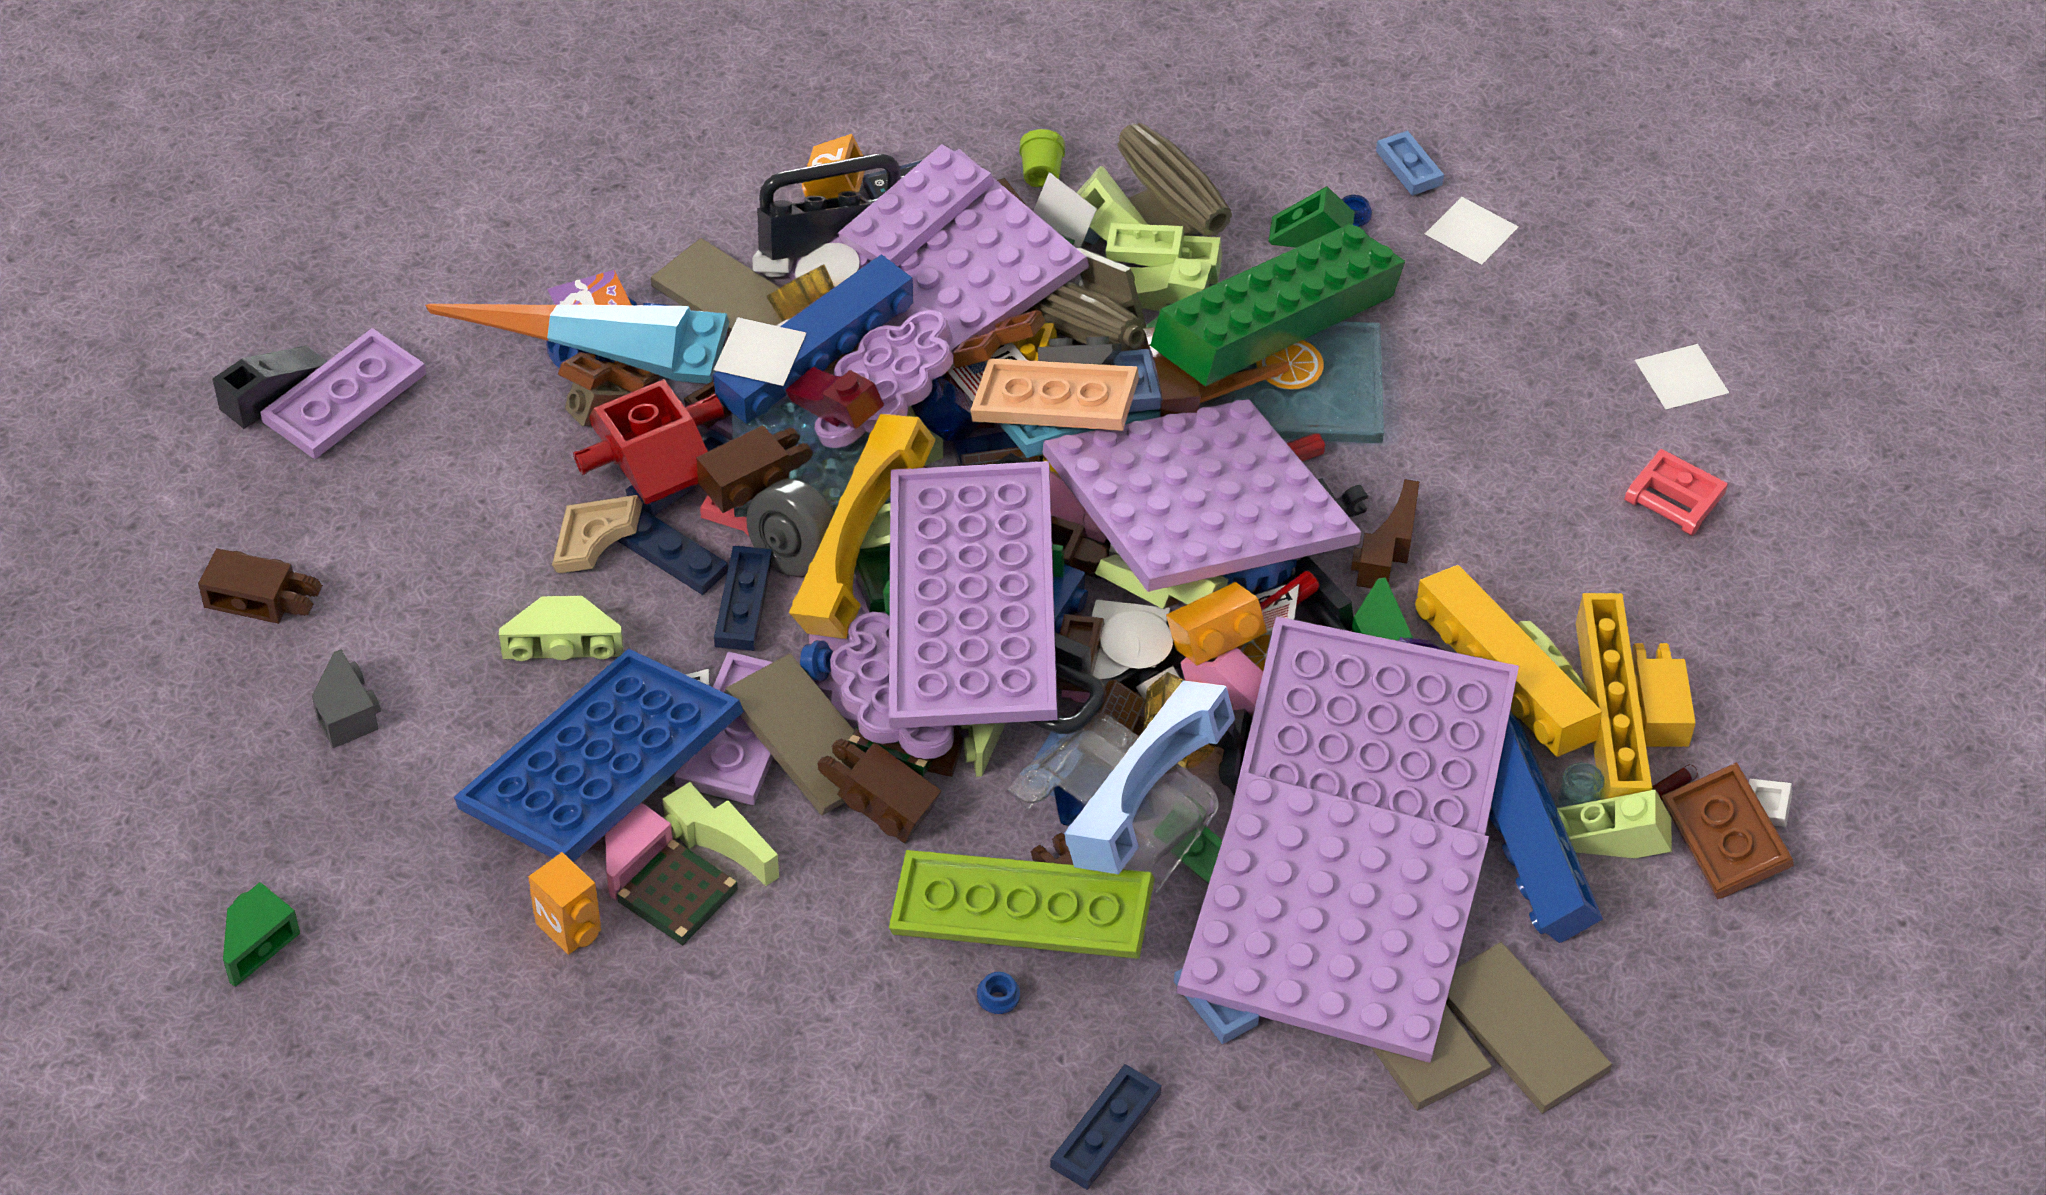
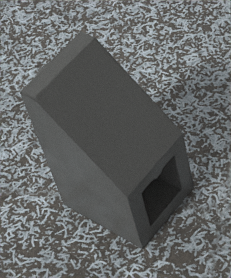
[1038,336,1121,365]
[312,649,381,748]

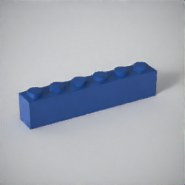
[713,254,913,424]
[1489,712,1603,943]

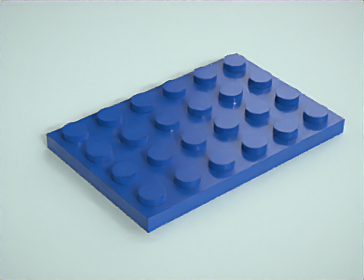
[454,649,744,862]

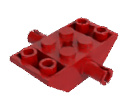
[573,379,724,505]

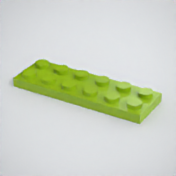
[889,850,1155,959]

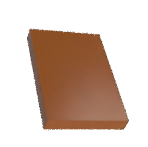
[1661,762,1794,900]

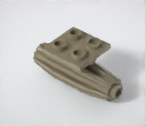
[1117,123,1232,237]
[1025,247,1147,351]

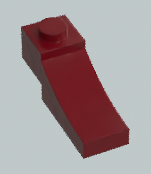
[786,367,884,429]

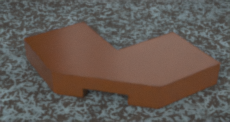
[952,310,1045,369]
[558,352,660,392]

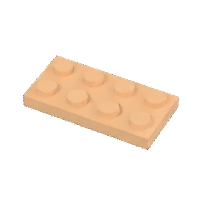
[970,358,1139,431]

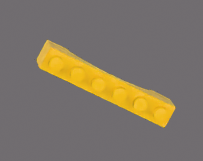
[789,414,936,639]

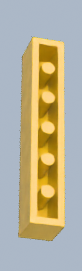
[1415,565,1602,757]
[1575,593,1652,800]

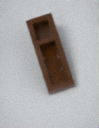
[1351,479,1420,589]

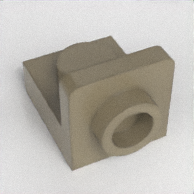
[565,380,629,426]

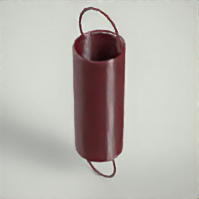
[1652,764,1698,800]

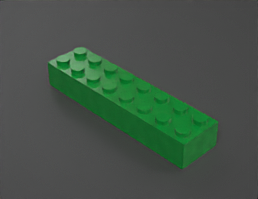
[1150,223,1405,386]

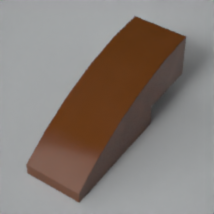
[1143,327,1201,417]

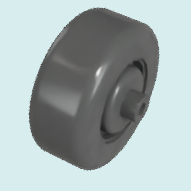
[746,479,834,576]

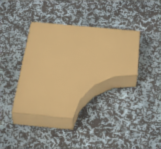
[552,495,643,573]

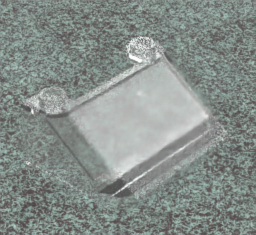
[1008,713,1219,898]

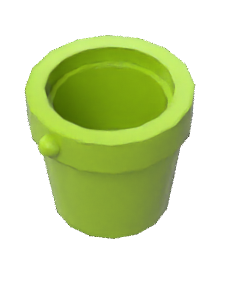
[1019,129,1065,187]

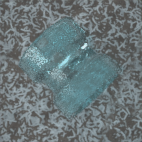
[1558,762,1604,808]

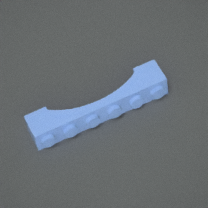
[1064,681,1235,874]

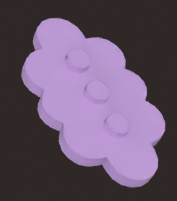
[814,310,954,448]
[830,612,955,759]

